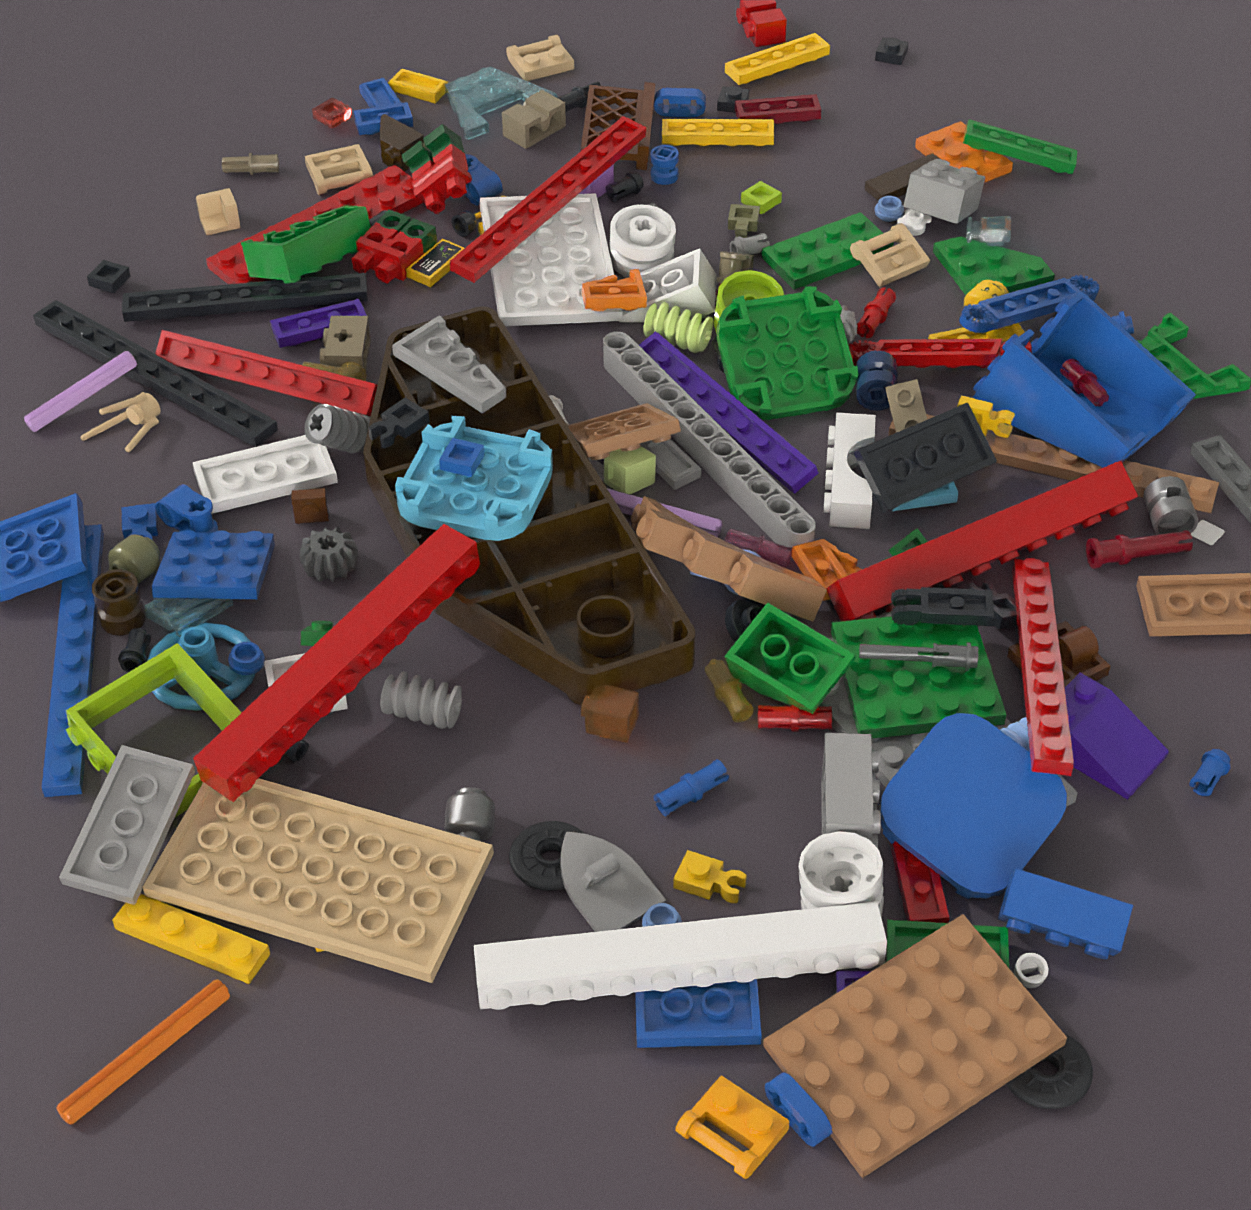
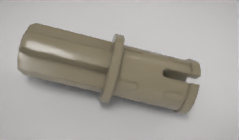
[222,153,279,176]

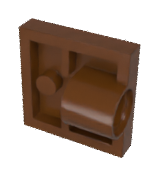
[1007,621,1110,687]

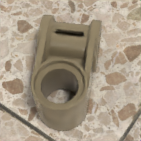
[716,251,754,283]

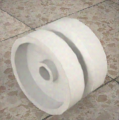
[609,205,676,278]

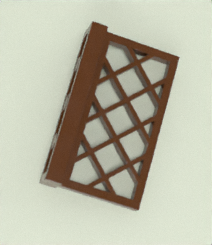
[581,82,656,170]

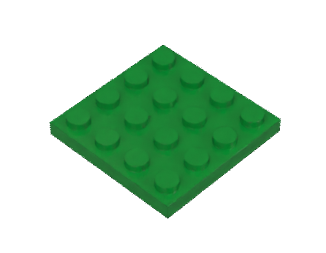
[831,616,1006,739]

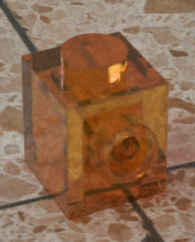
[581,685,639,743]

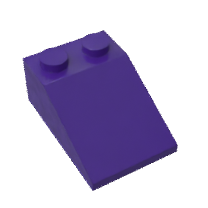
[1065,673,1169,800]

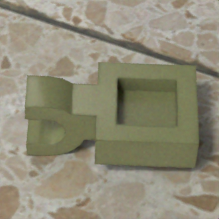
[728,204,760,238]

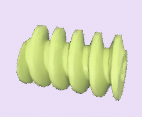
[643,302,713,353]

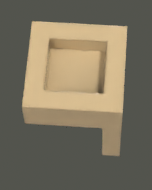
[196,188,241,235]

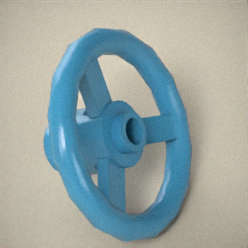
[147,623,255,711]

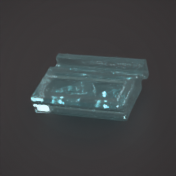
[967,216,1011,246]
[145,598,233,637]

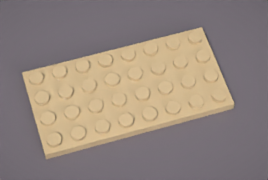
[142,778,494,983]

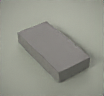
[640,439,701,490]

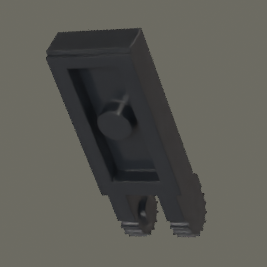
[891,587,994,626]

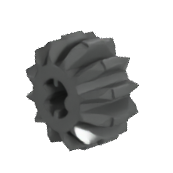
[299,527,359,583]

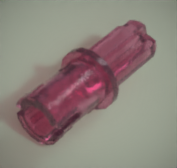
[725,529,792,568]

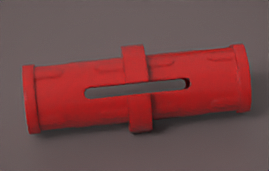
[856,287,896,338]
[758,704,832,732]

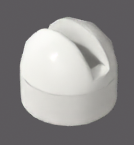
[1014,953,1049,988]

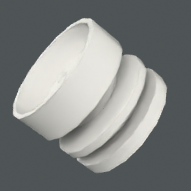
[799,831,884,917]

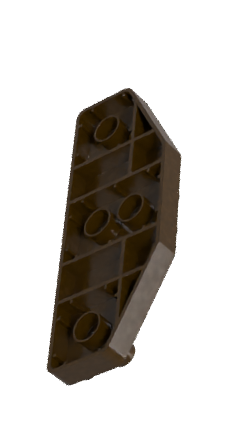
[363,306,695,706]

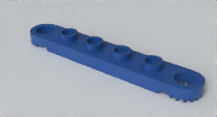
[959,275,1100,333]

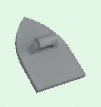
[560,832,666,932]

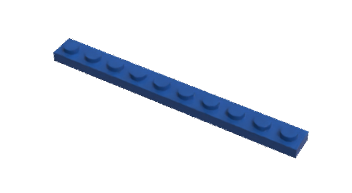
[42,524,104,797]

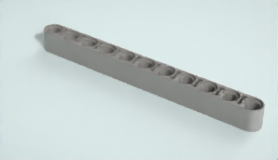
[603,332,816,557]

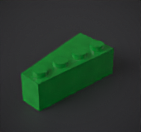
[241,205,371,283]

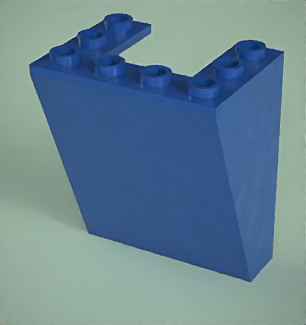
[972,291,1196,468]

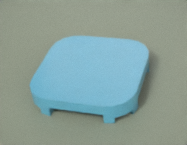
[395,416,553,541]

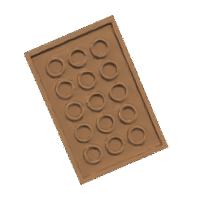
[763,914,1067,1178]

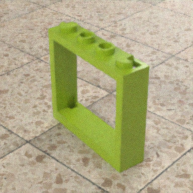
[66,643,242,817]

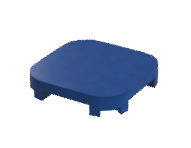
[878,713,1067,899]

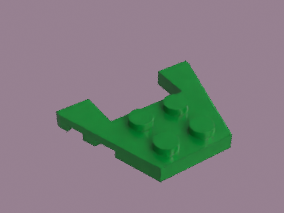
[1138,312,1251,399]

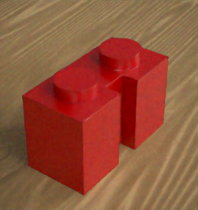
[736,0,787,47]

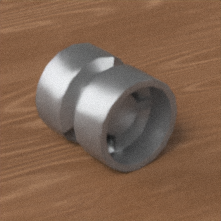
[1143,476,1198,535]

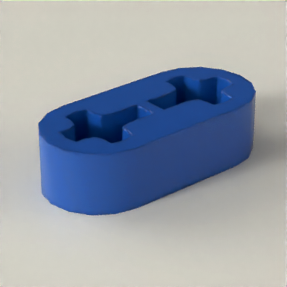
[654,88,706,117]
[764,1072,832,1147]

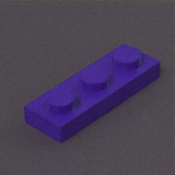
[270,299,367,348]

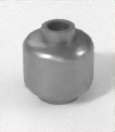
[444,787,495,841]

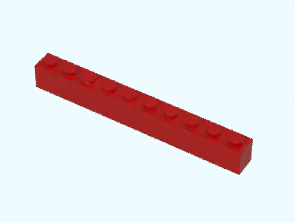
[826,460,1139,621]
[193,524,480,802]

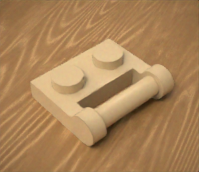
[506,35,574,82]
[305,144,373,195]
[850,223,930,288]

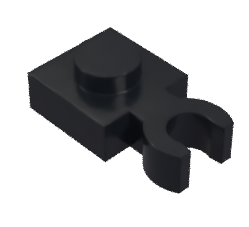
[368,397,430,448]
[968,580,1017,629]

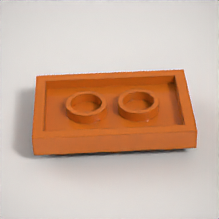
[915,121,1013,183]

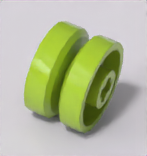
[713,270,784,334]

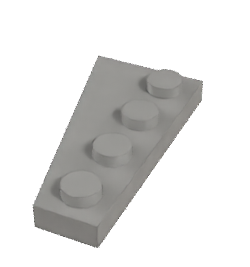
[392,315,506,413]

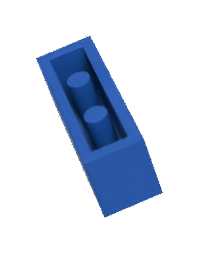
[998,868,1133,959]

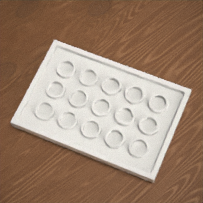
[480,193,623,326]

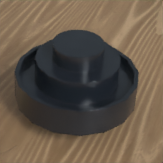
[725,597,765,642]

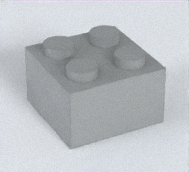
[903,159,985,224]

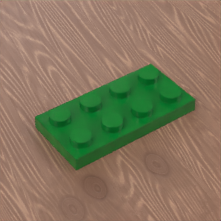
[762,212,894,290]

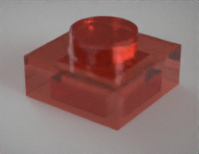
[312,97,352,128]

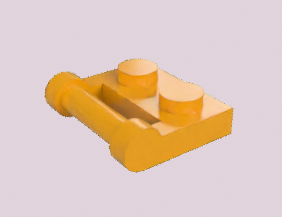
[675,1075,790,1179]

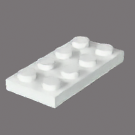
[192,435,338,514]

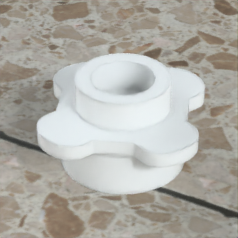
[897,209,932,236]

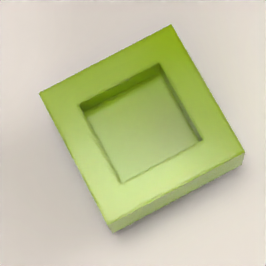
[741,181,782,214]

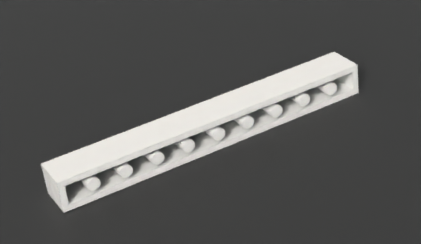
[474,901,887,1010]

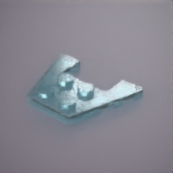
[445,66,557,140]

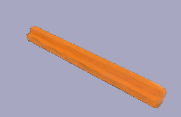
[56,979,230,1125]

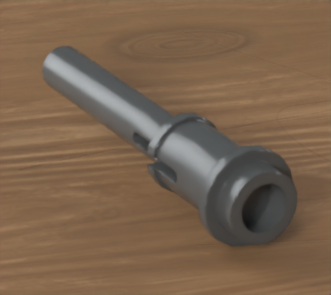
[859,642,978,671]

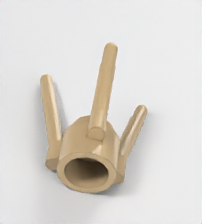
[81,392,161,452]

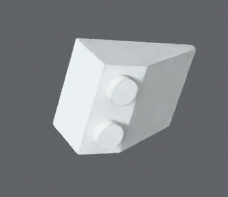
[619,248,716,322]

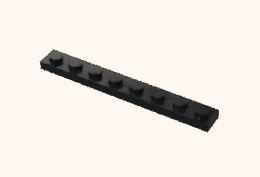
[122,273,368,322]

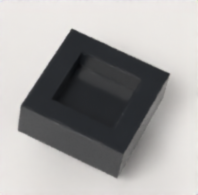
[875,38,908,65]
[717,86,750,113]
[87,260,131,293]

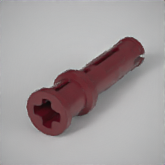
[1086,530,1193,569]

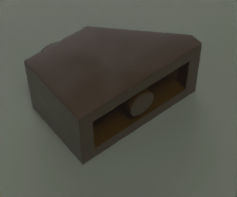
[380,114,424,172]

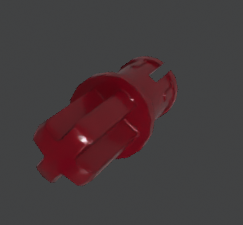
[1060,358,1109,407]

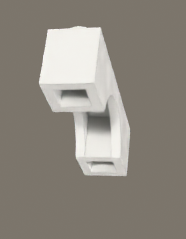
[823,413,876,529]

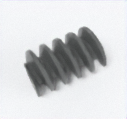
[304,404,370,454]

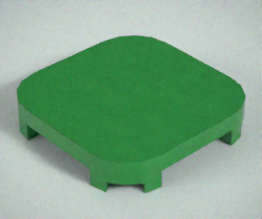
[717,286,858,420]

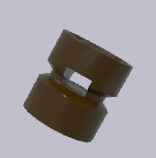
[92,569,146,636]

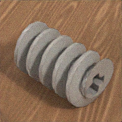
[380,671,462,729]

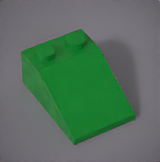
[724,603,856,714]

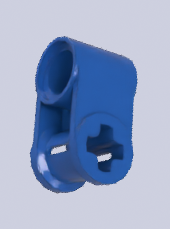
[464,154,503,205]
[155,484,218,533]

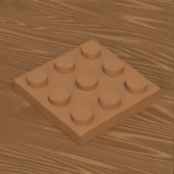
[567,403,681,460]

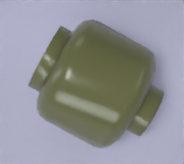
[108,534,160,584]

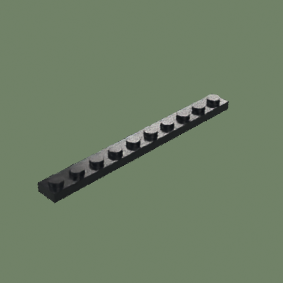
[33,300,278,447]

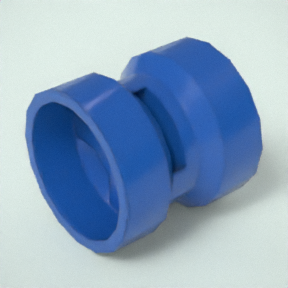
[650,145,679,185]

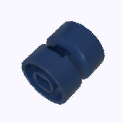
[856,350,898,411]

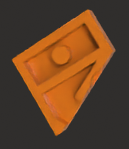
[582,269,647,311]
[791,539,862,601]

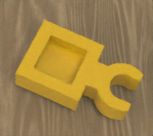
[957,395,1015,438]
[673,850,747,903]

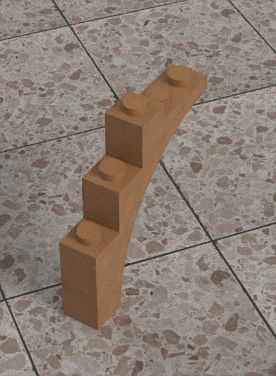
[631,496,827,622]

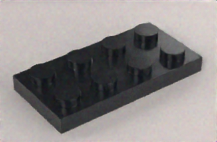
[854,402,997,513]

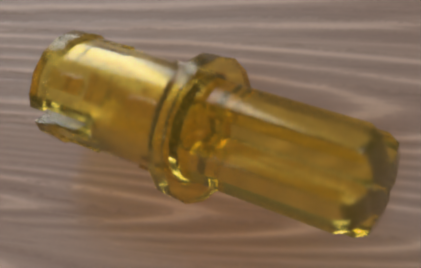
[705,659,754,722]

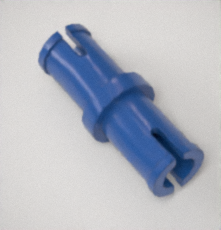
[653,759,729,816]

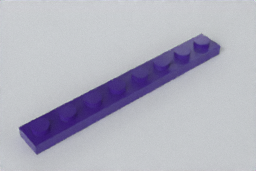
[639,331,819,494]

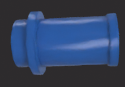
[1189,749,1231,796]

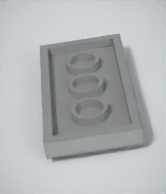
[59,745,195,905]

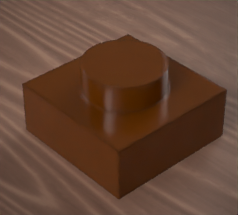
[291,488,329,524]

